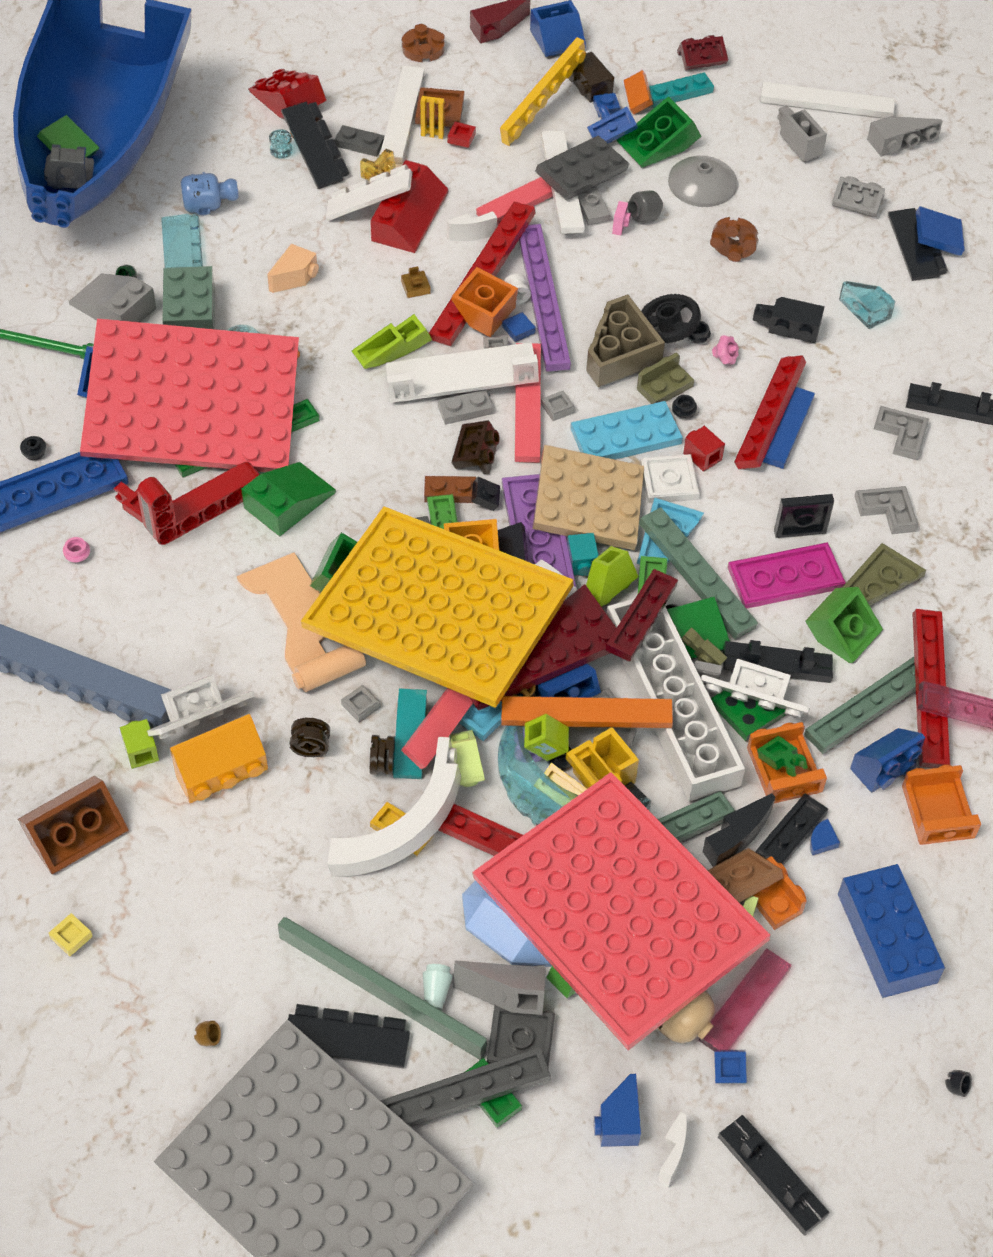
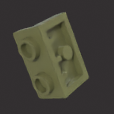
[637,352,694,404]

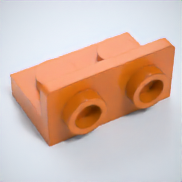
[752,856,807,930]

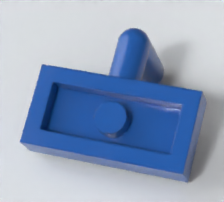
[587,105,638,144]

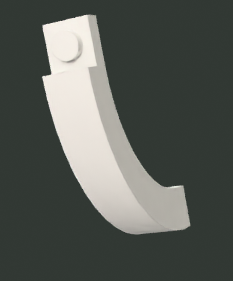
[327,737,461,876]

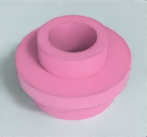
[63,537,90,562]

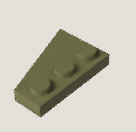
[842,543,926,606]

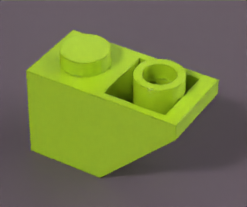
[586,546,639,607]

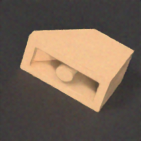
[267,244,319,293]

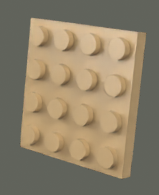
[532,445,644,550]

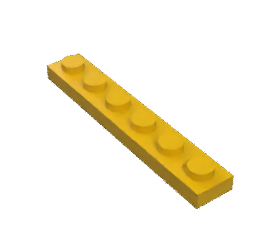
[500,37,586,146]

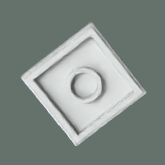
[640,454,700,503]

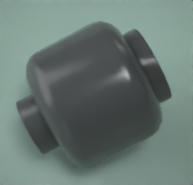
[628,190,663,222]

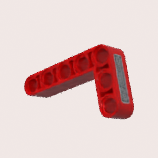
[137,462,260,545]

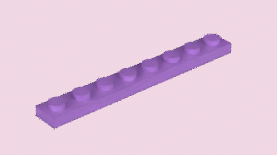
[519,224,571,372]

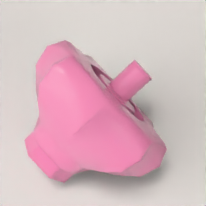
[712,335,739,364]

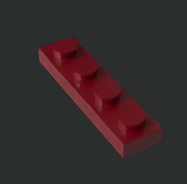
[605,569,678,662]

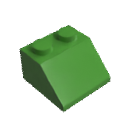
[805,587,883,663]

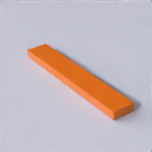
[501,696,673,728]

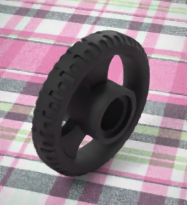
[641,294,701,344]

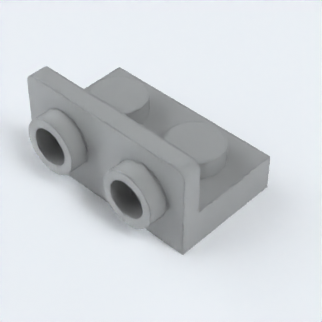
[832,176,885,217]

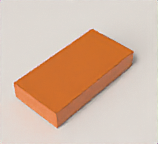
[623,70,653,114]

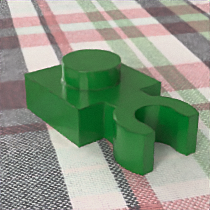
[757,735,808,777]

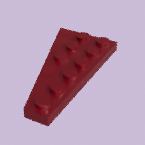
[470,584,616,711]

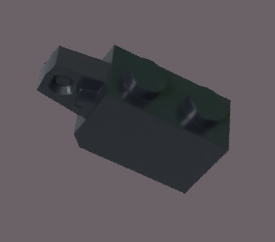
[753,297,825,343]

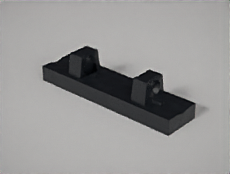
[905,382,993,425]
[723,640,833,683]
[718,1114,829,1236]

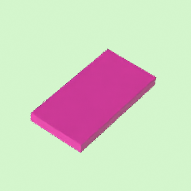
[727,542,846,609]

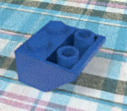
[530,0,586,57]
[850,728,926,793]

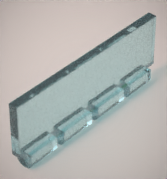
[161,214,203,268]

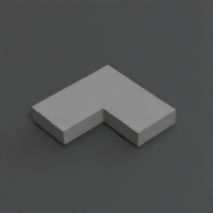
[874,406,929,460]
[854,486,919,534]

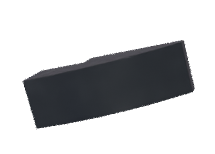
[702,793,775,867]

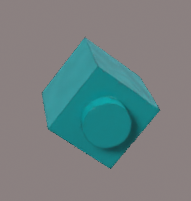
[567,533,598,576]

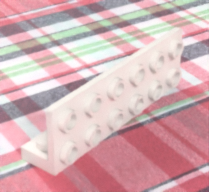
[386,342,539,403]

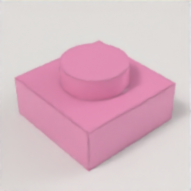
[612,201,631,236]

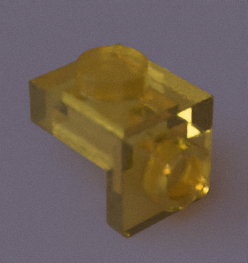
[360,149,396,181]

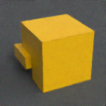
[566,727,639,789]

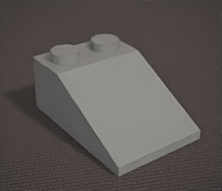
[69,273,156,322]

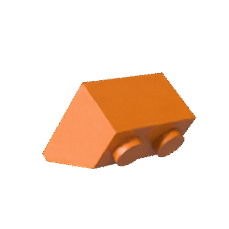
[451,267,518,337]

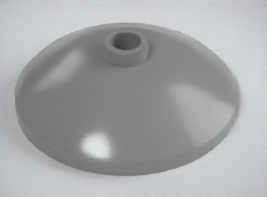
[668,156,737,207]

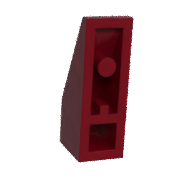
[470,0,530,44]

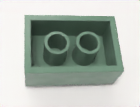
[162,266,215,329]

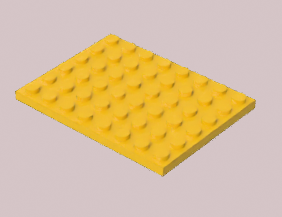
[301,506,574,708]

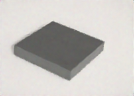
[487,1005,555,1068]

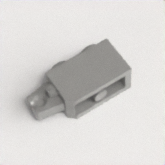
[777,105,827,162]

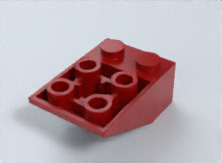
[248,69,327,119]

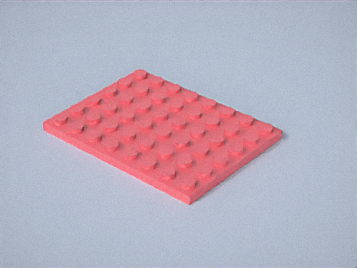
[80,318,299,472]
[472,772,770,1050]

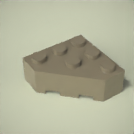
[586,294,665,387]

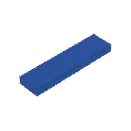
[763,387,815,469]

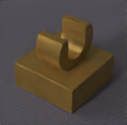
[401,266,430,298]

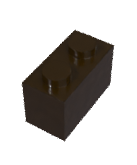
[568,51,614,103]

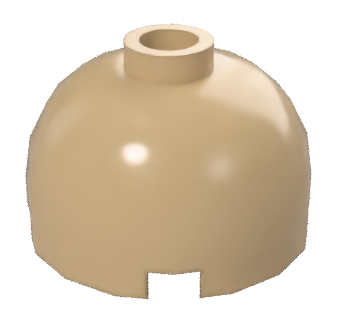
[657,990,715,1043]

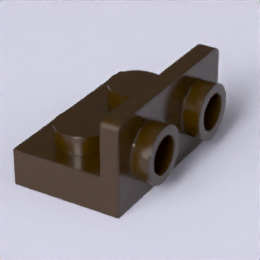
[451,420,500,475]

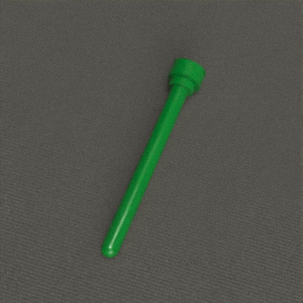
[0,329,94,359]

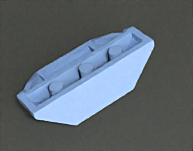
[462,880,552,967]

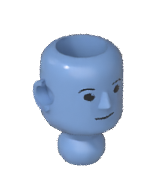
[181,172,239,215]

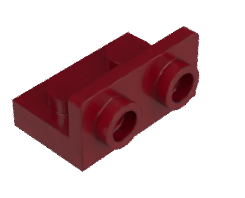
[677,35,728,70]

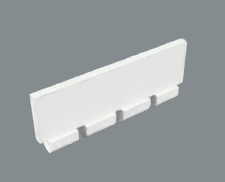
[326,164,412,221]

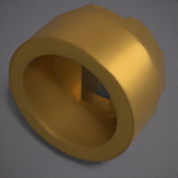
[194,1020,221,1046]

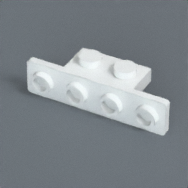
[701,659,810,719]
[147,675,254,739]

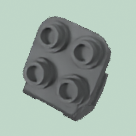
[44,144,94,190]

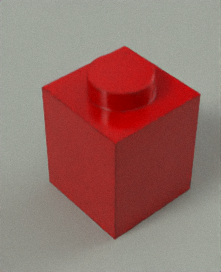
[683,425,725,472]

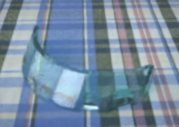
[498,726,651,826]

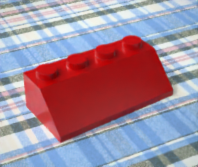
[370,160,448,253]

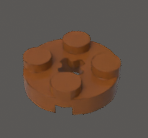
[401,24,444,62]
[710,217,759,262]

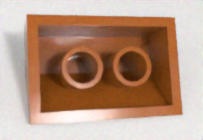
[18,776,129,875]

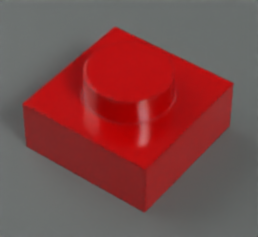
[447,122,476,148]

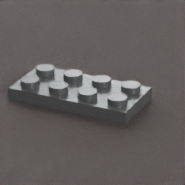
[535,135,630,200]

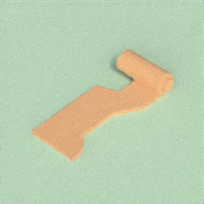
[237,552,366,692]

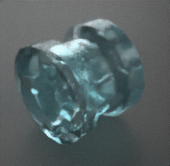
[269,129,293,159]

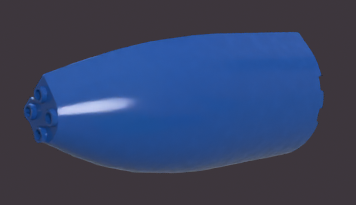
[13,0,192,228]

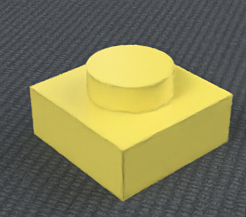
[48,913,93,956]

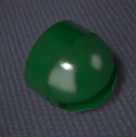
[116,264,137,278]

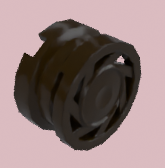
[289,717,330,758]
[370,735,395,776]

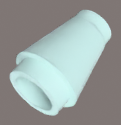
[423,964,453,1011]

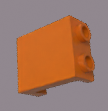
[747,722,827,804]
[902,765,981,845]

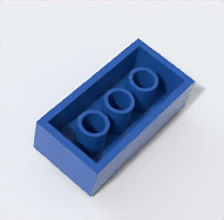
[838,864,945,998]

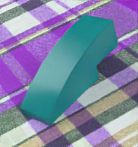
[393,688,427,779]

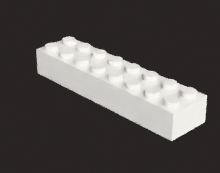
[607,599,745,802]

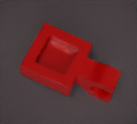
[114,482,143,523]

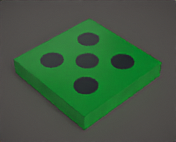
[711,690,786,742]

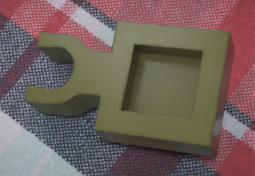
[681,627,728,665]

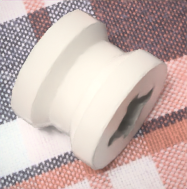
[504,274,531,305]

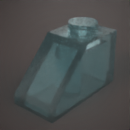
[839,281,896,329]

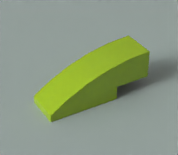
[351,314,432,369]

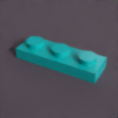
[649,72,714,108]

